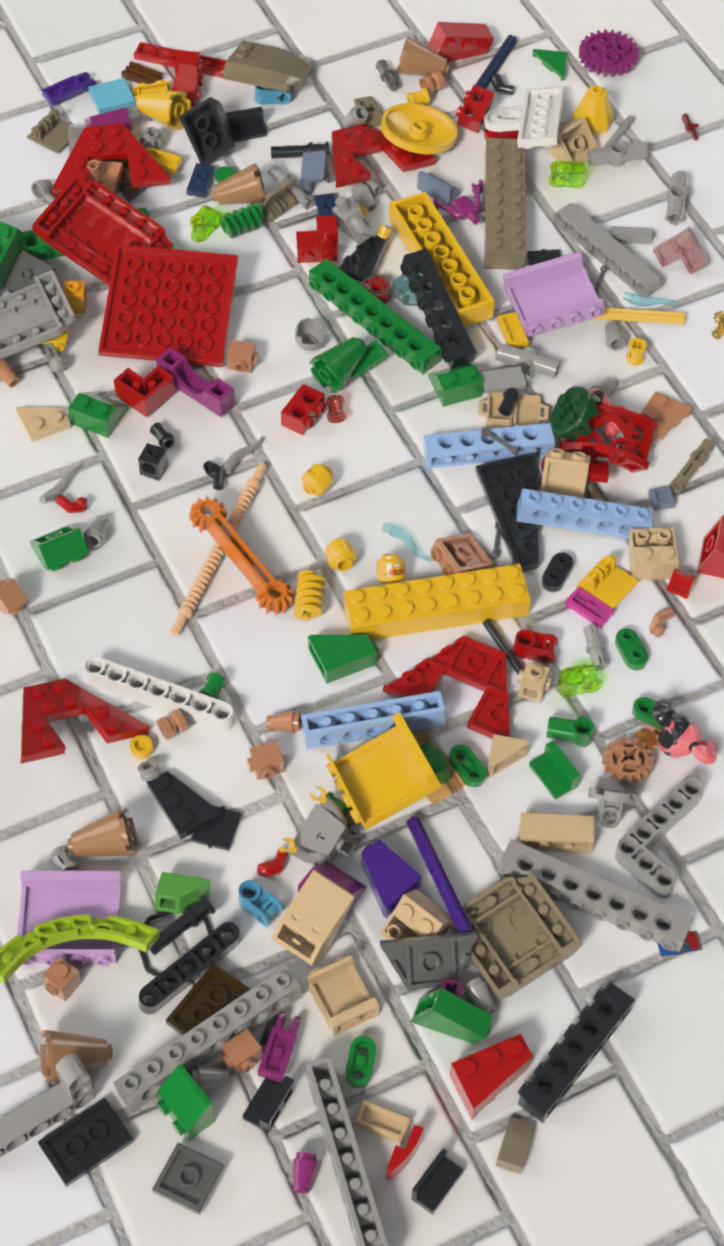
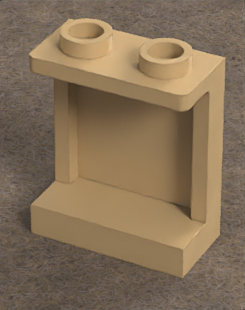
[540,448,590,498]
[306,955,379,1037]

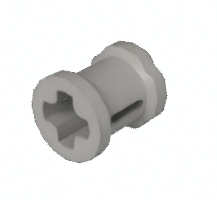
[48,845,79,871]

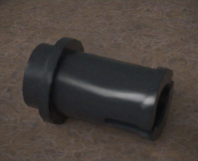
[498,388,519,416]
[150,422,174,448]

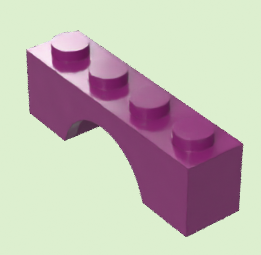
[156,347,235,417]

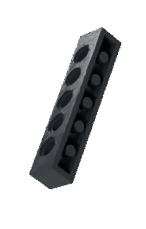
[400,248,477,368]
[518,982,635,1123]

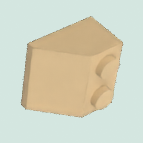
[548,117,599,170]

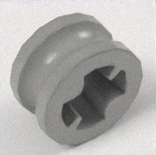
[137,759,161,781]

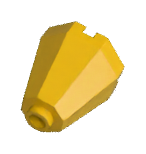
[572,85,614,135]

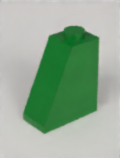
[308,635,379,684]
[411,988,493,1044]

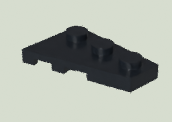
[338,235,390,281]
[146,771,223,839]

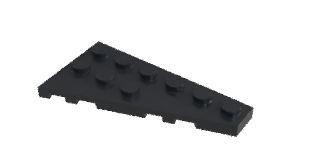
[475,452,539,572]

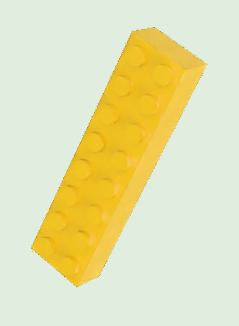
[389,192,495,327]
[343,564,531,640]

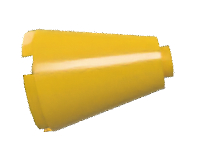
[136,91,191,130]

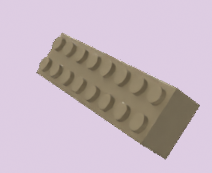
[484,138,526,270]

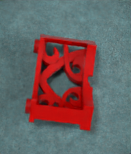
[559,404,658,473]

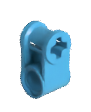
[255,86,291,105]
[238,880,285,927]

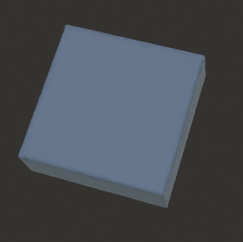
[648,486,676,511]

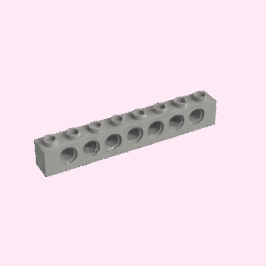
[497,839,694,952]
[113,966,302,1114]
[305,1056,388,1246]

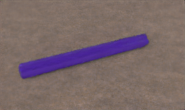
[406,816,472,933]

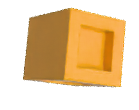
[63,281,87,313]

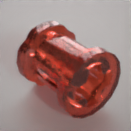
[326,395,346,423]

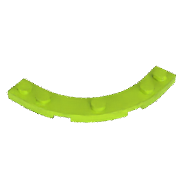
[0,914,160,984]

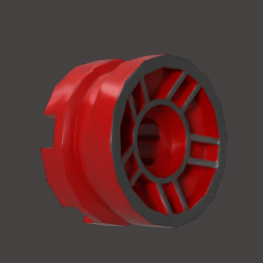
[362,275,390,304]

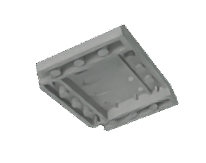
[0,270,77,360]

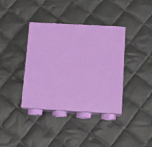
[503,251,604,337]
[17,870,122,966]

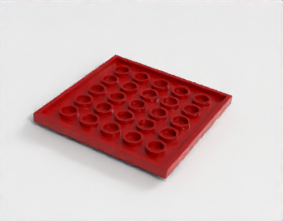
[98,244,238,367]

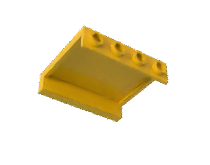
[325,712,442,830]

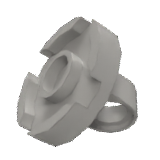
[588,787,637,828]

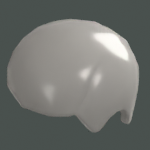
[295,318,326,351]

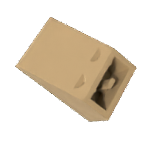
[271,870,355,966]

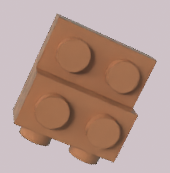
[430,533,494,576]

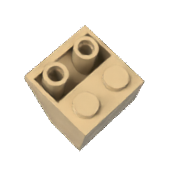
[629,527,680,580]
[380,889,453,940]

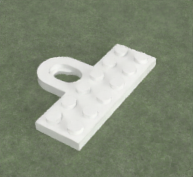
[484,86,564,149]

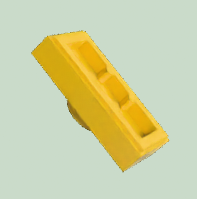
[146,147,183,175]
[496,312,529,349]

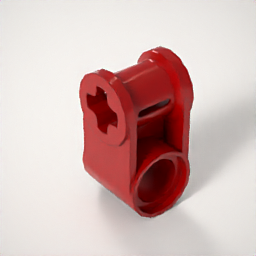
[513,629,558,664]

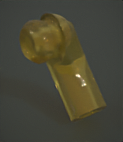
[712,311,724,339]

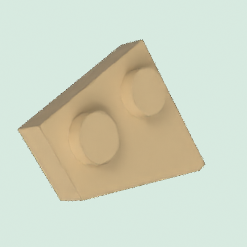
[16,407,71,442]

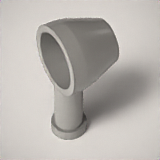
[31,179,55,203]

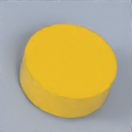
[130,735,154,759]

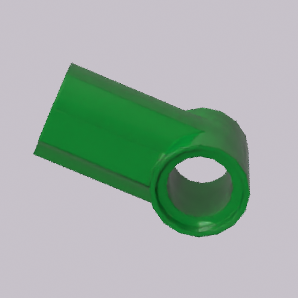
[546,717,594,747]

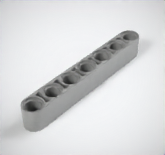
[553,203,662,298]

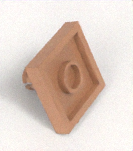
[87,160,124,194]

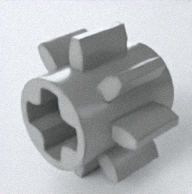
[140,127,164,150]

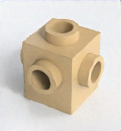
[517,662,552,702]

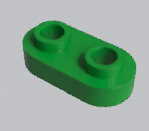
[615,628,648,670]
[632,697,677,730]
[448,745,486,787]
[345,1036,376,1088]

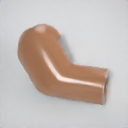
[649,608,674,637]

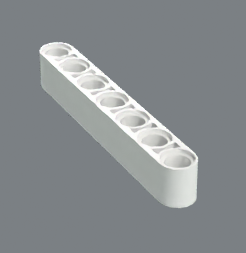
[84,657,234,732]

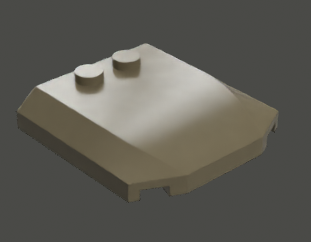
[223,40,312,92]
[450,874,582,1000]

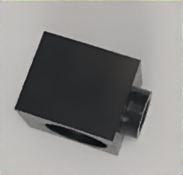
[138,443,168,481]

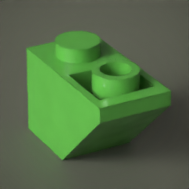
[155,872,210,914]

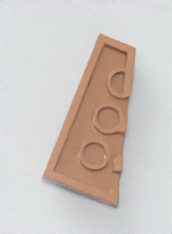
[618,391,693,455]

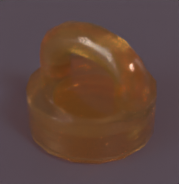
[635,727,659,750]

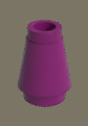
[293,1152,319,1194]

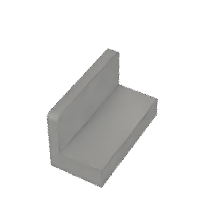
[480,366,526,393]

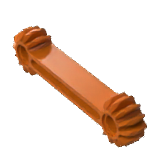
[189,496,294,616]

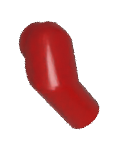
[55,494,88,513]
[257,849,289,877]

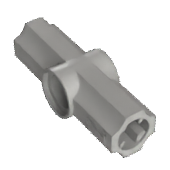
[587,140,648,167]
[665,171,689,225]
[495,343,560,378]

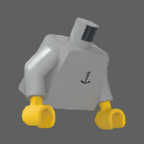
[332,196,391,245]
[278,786,355,863]

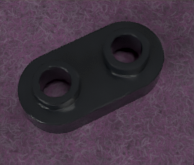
[541,553,573,592]

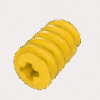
[294,570,325,621]

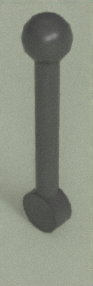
[594,265,608,297]
[481,427,519,455]
[491,523,500,559]

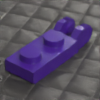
[42,72,97,106]

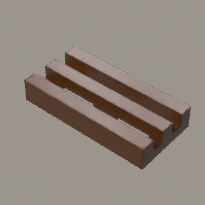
[121,61,163,84]

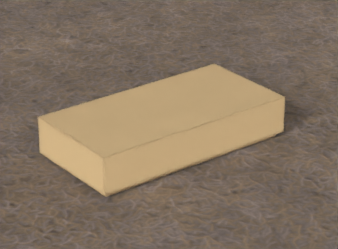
[353,1099,412,1145]

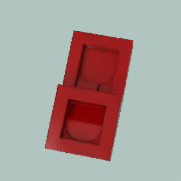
[586,460,609,483]
[386,1125,424,1180]

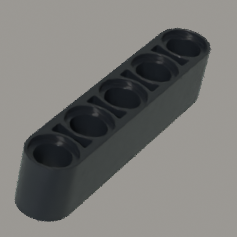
[138,922,240,1014]

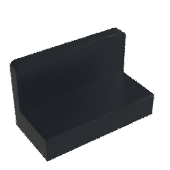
[226,106,267,142]
[243,1075,295,1133]
[411,1148,464,1215]

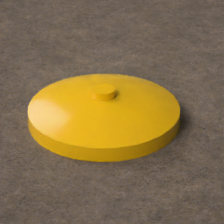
[381,103,458,154]

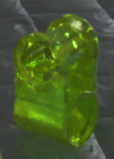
[549,161,587,188]
[190,205,224,242]
[556,662,603,697]

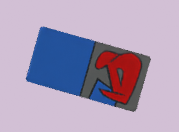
[657,930,703,957]

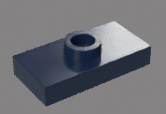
[186,163,215,198]
[314,193,339,227]

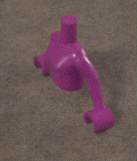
[433,180,484,225]

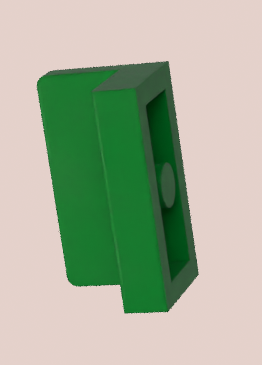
[529,740,581,799]

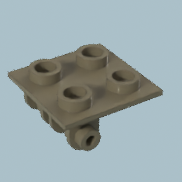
[27,109,70,153]
[260,178,297,222]

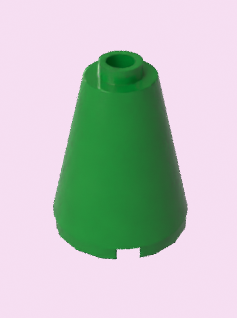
[309,337,366,393]

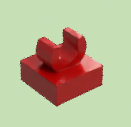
[666,568,696,599]

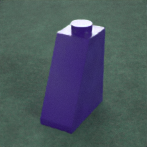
[361,839,421,919]

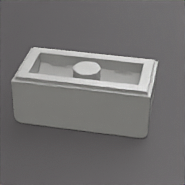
[610,226,652,244]

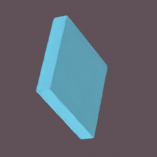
[88,78,136,114]

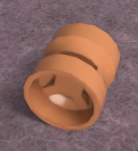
[419,71,445,95]
[156,709,189,740]

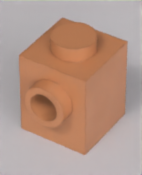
[226,340,259,373]
[0,578,28,615]
[247,741,284,780]
[43,957,82,1002]
[221,1029,262,1075]

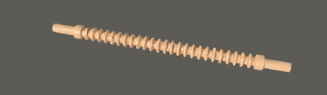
[170,463,267,636]

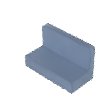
[300,151,327,194]
[417,170,461,206]

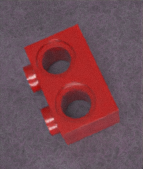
[456,84,495,133]
[281,384,326,435]

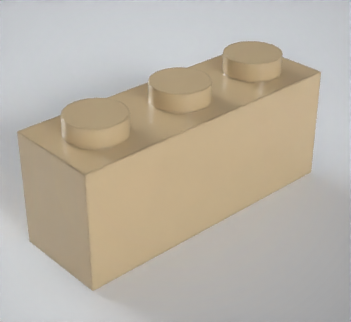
[519,811,594,853]

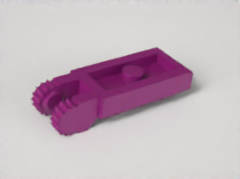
[257,1012,301,1082]

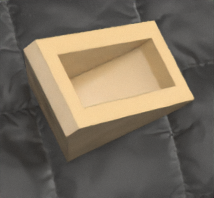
[487,734,529,778]

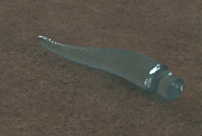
[623,292,679,306]
[382,523,431,562]

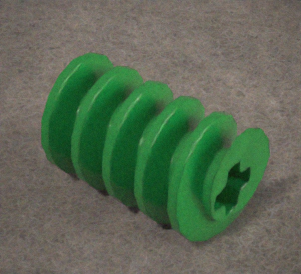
[219,202,264,238]

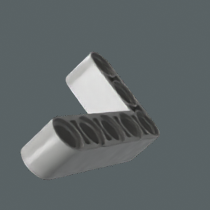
[615,777,703,898]
[0,1053,95,1158]

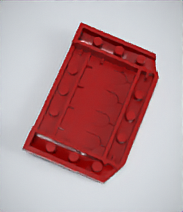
[32,177,173,286]

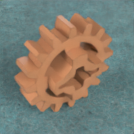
[602,736,654,786]

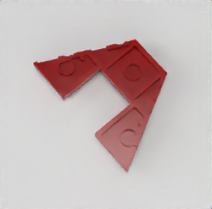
[52,124,171,195]
[331,124,437,188]
[383,635,510,739]
[20,678,150,764]

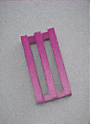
[565,587,615,629]

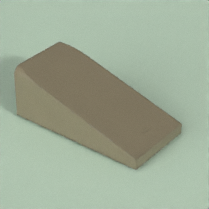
[353,96,381,127]
[496,1116,536,1174]

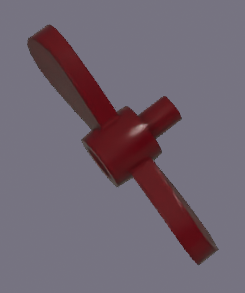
[682,113,698,141]

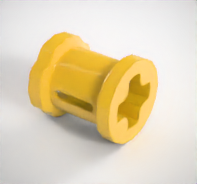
[406,88,430,105]
[626,338,647,366]

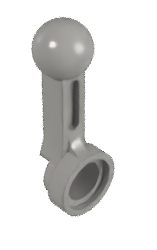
[41,343,66,372]

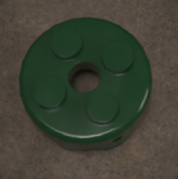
[551,387,601,441]

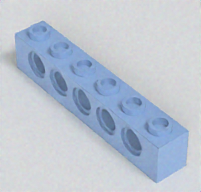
[423,423,555,469]
[516,488,652,539]
[301,691,445,750]

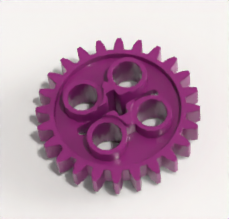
[579,29,639,77]

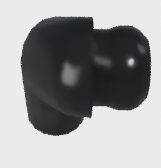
[491,74,514,95]
[203,461,225,490]

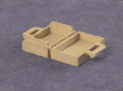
[478,391,549,429]

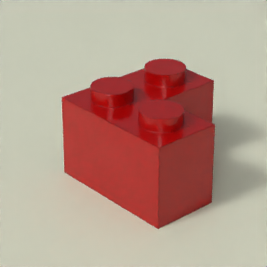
[172,50,204,107]
[296,215,338,263]
[114,366,175,417]

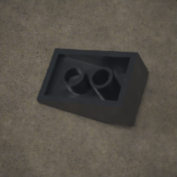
[179,97,235,165]

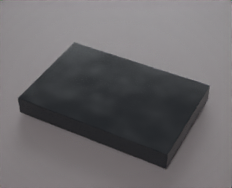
[38,1098,134,1187]

